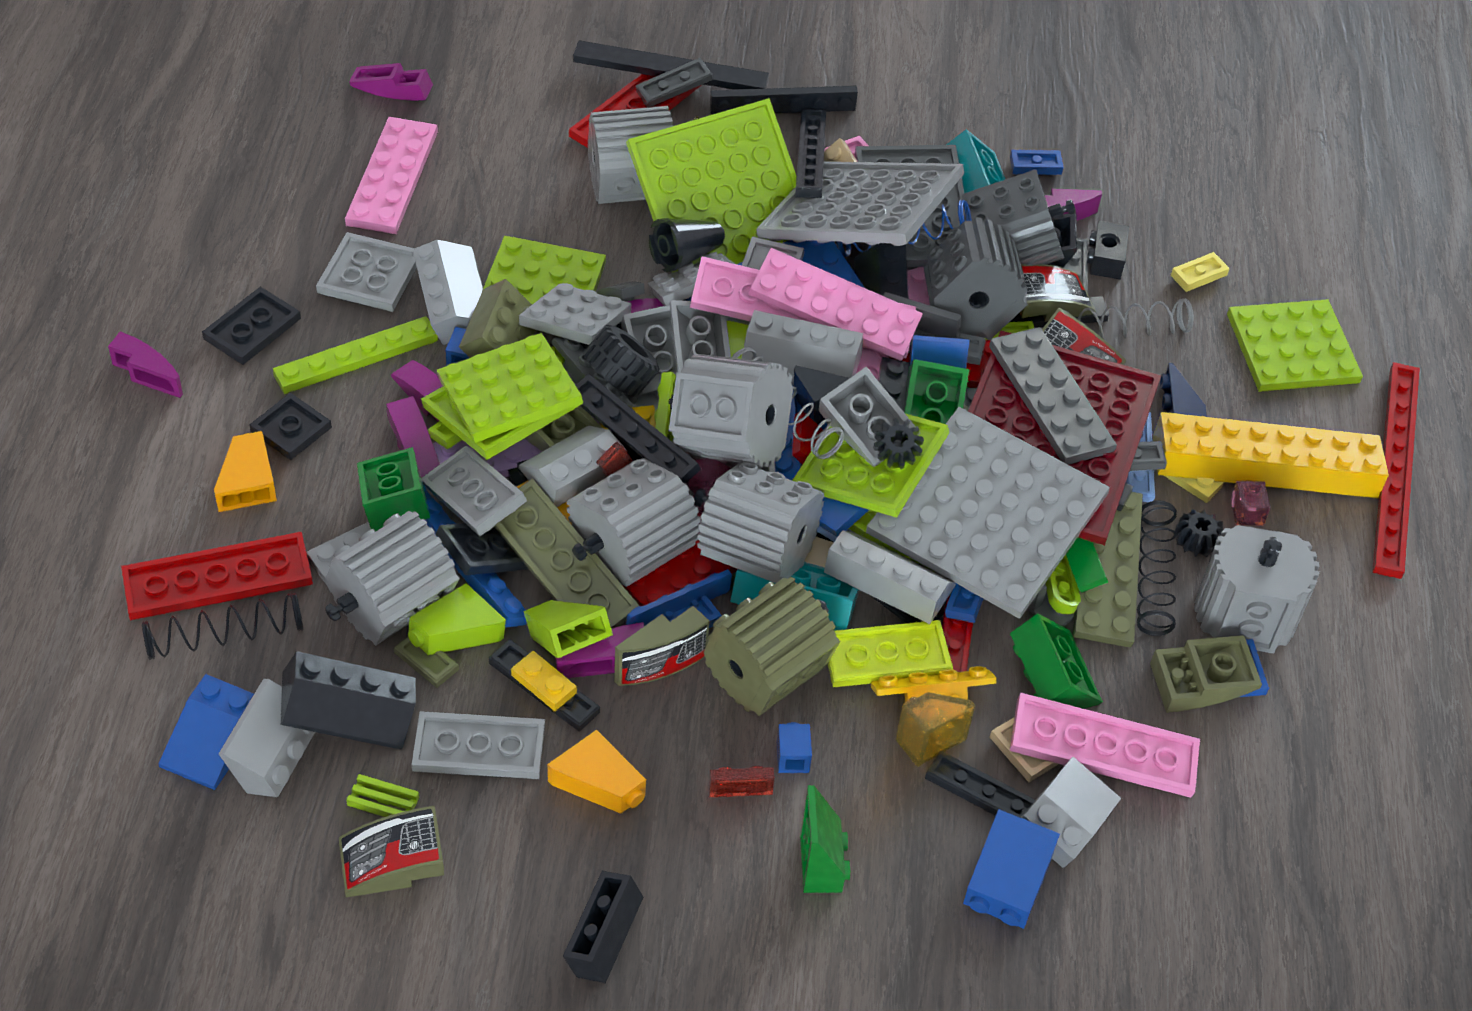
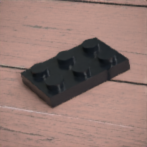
[202,286,301,365]
[435,523,529,575]

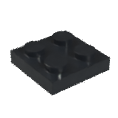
[249,392,332,460]

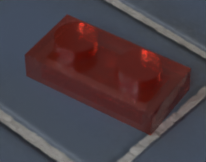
[709,766,775,797]

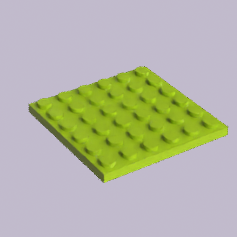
[626,98,797,273]

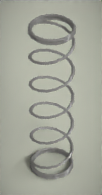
[1064,298,1194,338]
[731,347,844,459]

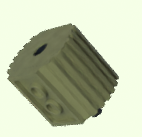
[703,577,840,716]

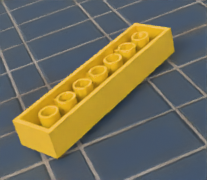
[1153,412,1389,498]

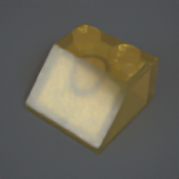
[896,692,975,767]

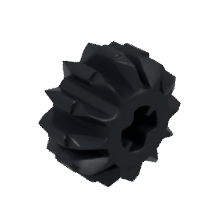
[873,418,924,469]
[1175,509,1223,557]

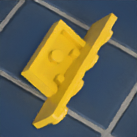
[871,666,996,722]

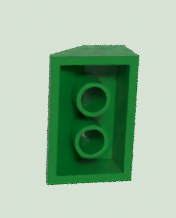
[1010,613,1103,709]

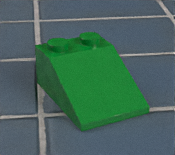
[904,359,969,424]
[357,447,430,532]
[800,785,850,893]

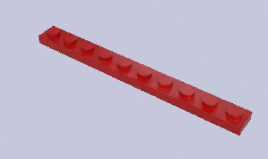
[1372,362,1420,579]

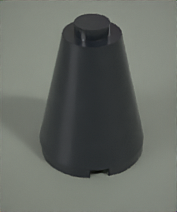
[649,218,725,272]

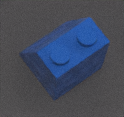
[963,809,1060,929]

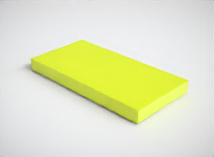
[828,620,953,687]

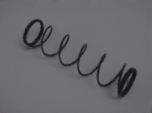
[1137,500,1177,636]
[142,593,303,660]

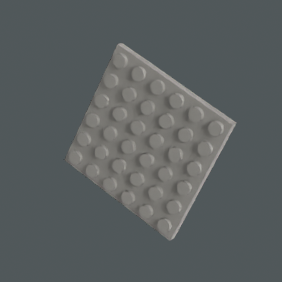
[756,161,964,246]
[866,407,1110,619]

